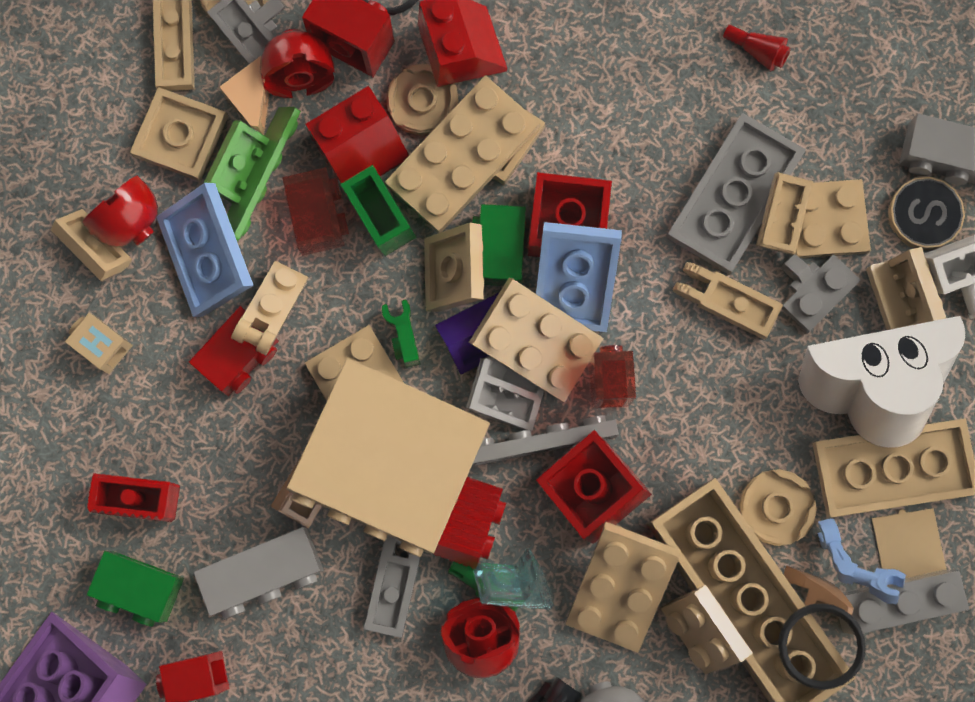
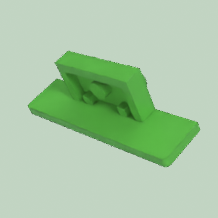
[204,107,301,241]

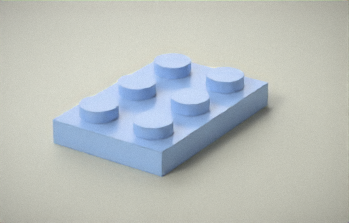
[156,183,254,317]
[536,222,622,332]

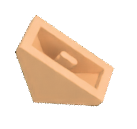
[220,56,270,135]

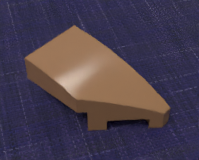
[783,565,854,616]

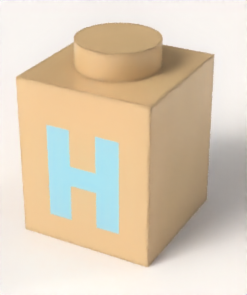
[65,312,133,374]

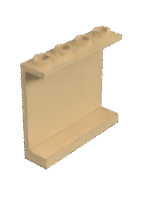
[286,357,490,558]

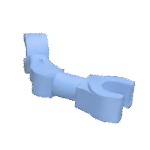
[817,518,906,604]

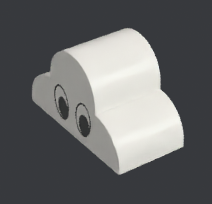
[798,316,965,447]

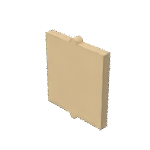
[871,508,947,578]

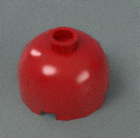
[260,29,335,98]
[82,175,158,247]
[441,598,521,678]

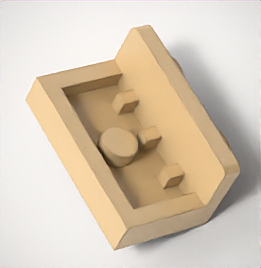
[866,247,946,330]

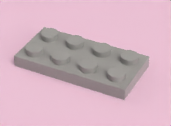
[666,113,806,275]

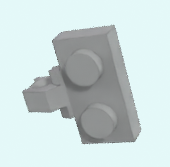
[207,0,286,64]
[781,254,861,333]

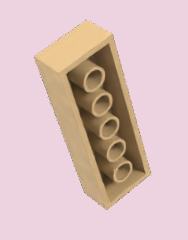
[647,478,856,702]

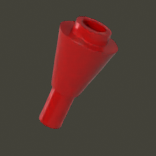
[723,24,791,72]

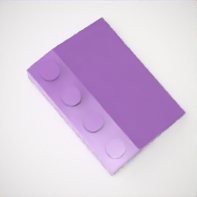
[0,612,147,702]

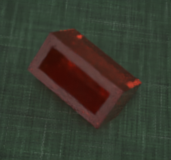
[282,167,350,256]
[589,345,636,409]

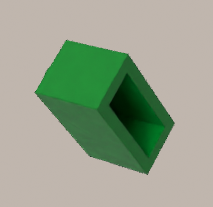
[341,165,417,256]
[472,204,526,286]
[87,551,184,627]

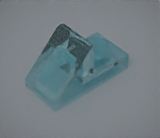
[473,548,554,610]

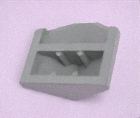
[466,356,544,432]

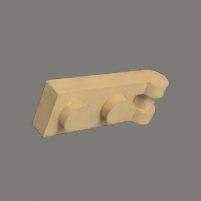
[231,261,308,355]

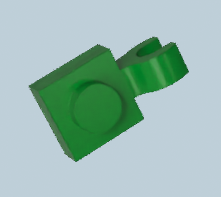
[382,300,421,368]

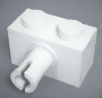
[924,235,975,319]

